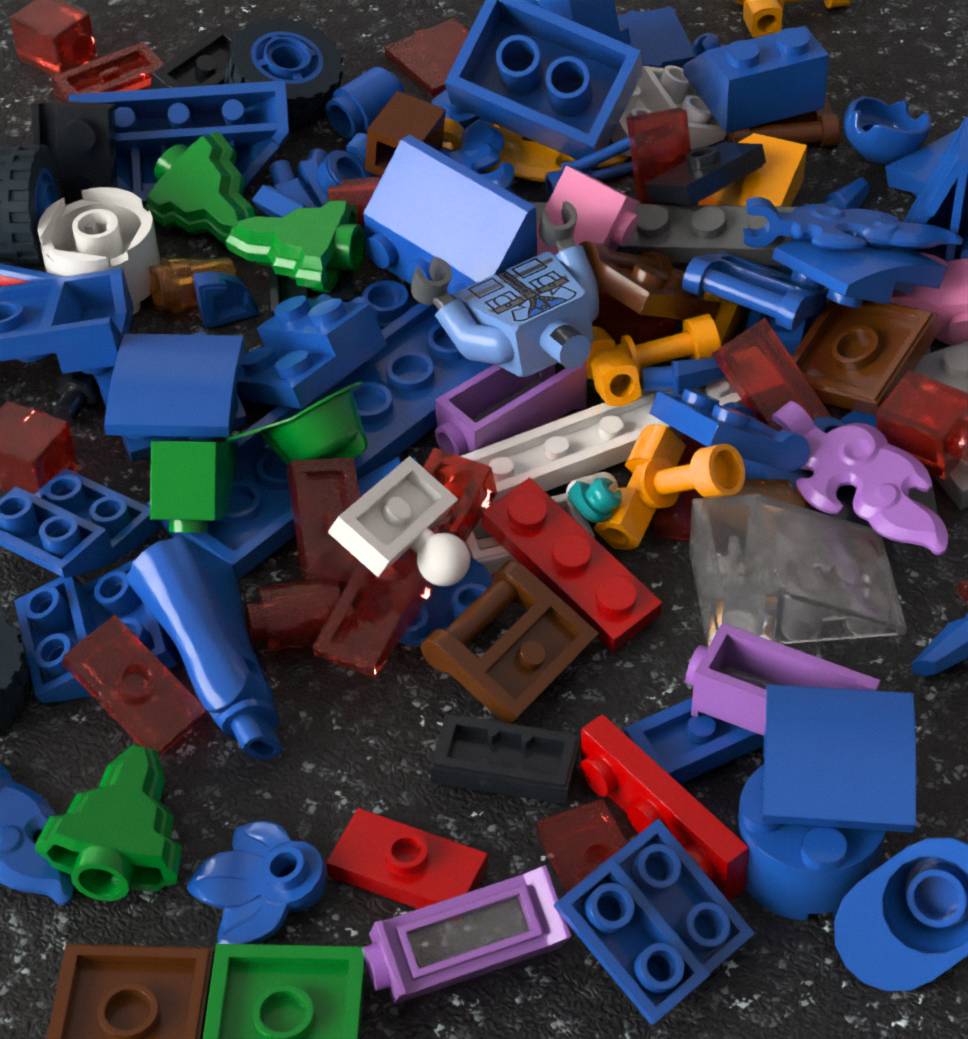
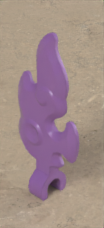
[772,401,948,555]

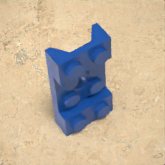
[0,268,134,374]

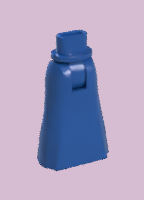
[126,535,282,761]

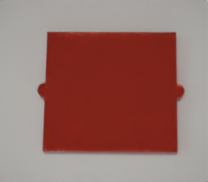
[384,18,470,98]

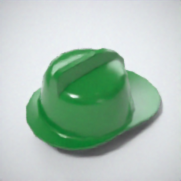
[226,381,368,475]

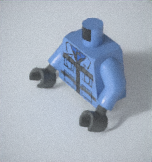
[411,201,599,377]

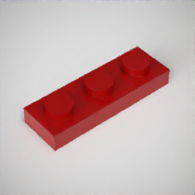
[481,477,663,653]
[580,714,749,901]

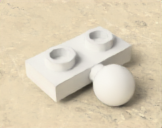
[328,456,470,586]

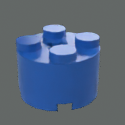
[737,764,886,921]

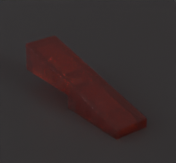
[313,448,498,678]

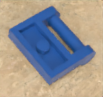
[682,251,829,331]
[649,388,810,471]

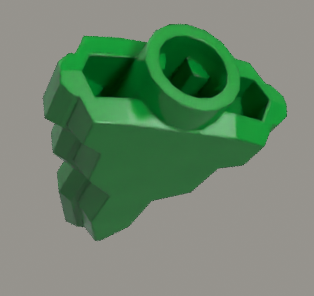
[145,131,258,245]
[225,201,366,293]
[35,744,183,902]

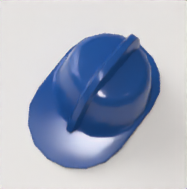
[834,837,968,991]

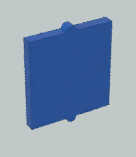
[617,7,697,68]

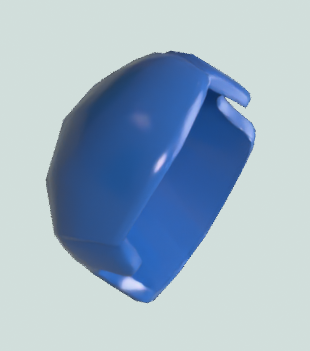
[843,96,931,165]

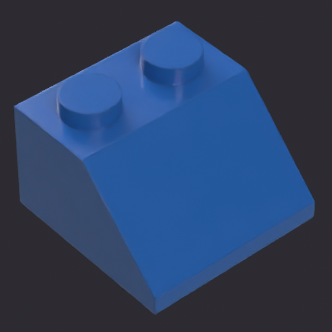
[683,26,829,133]

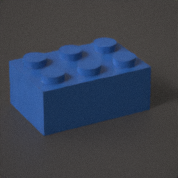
[444,0,642,168]

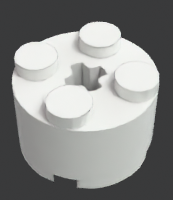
[37,187,162,314]

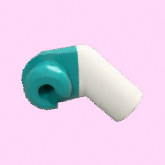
[566,472,622,523]

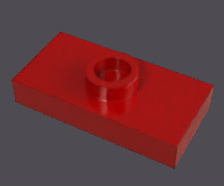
[326,808,488,924]

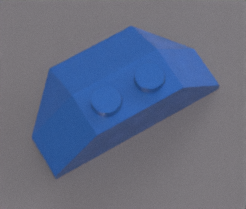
[68,80,290,205]

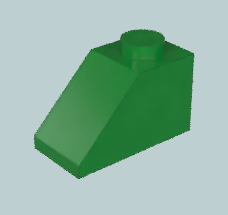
[150,441,238,533]

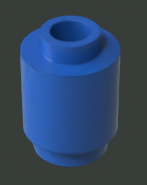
[326,67,405,138]

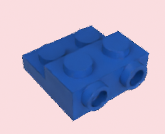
[237,294,387,409]

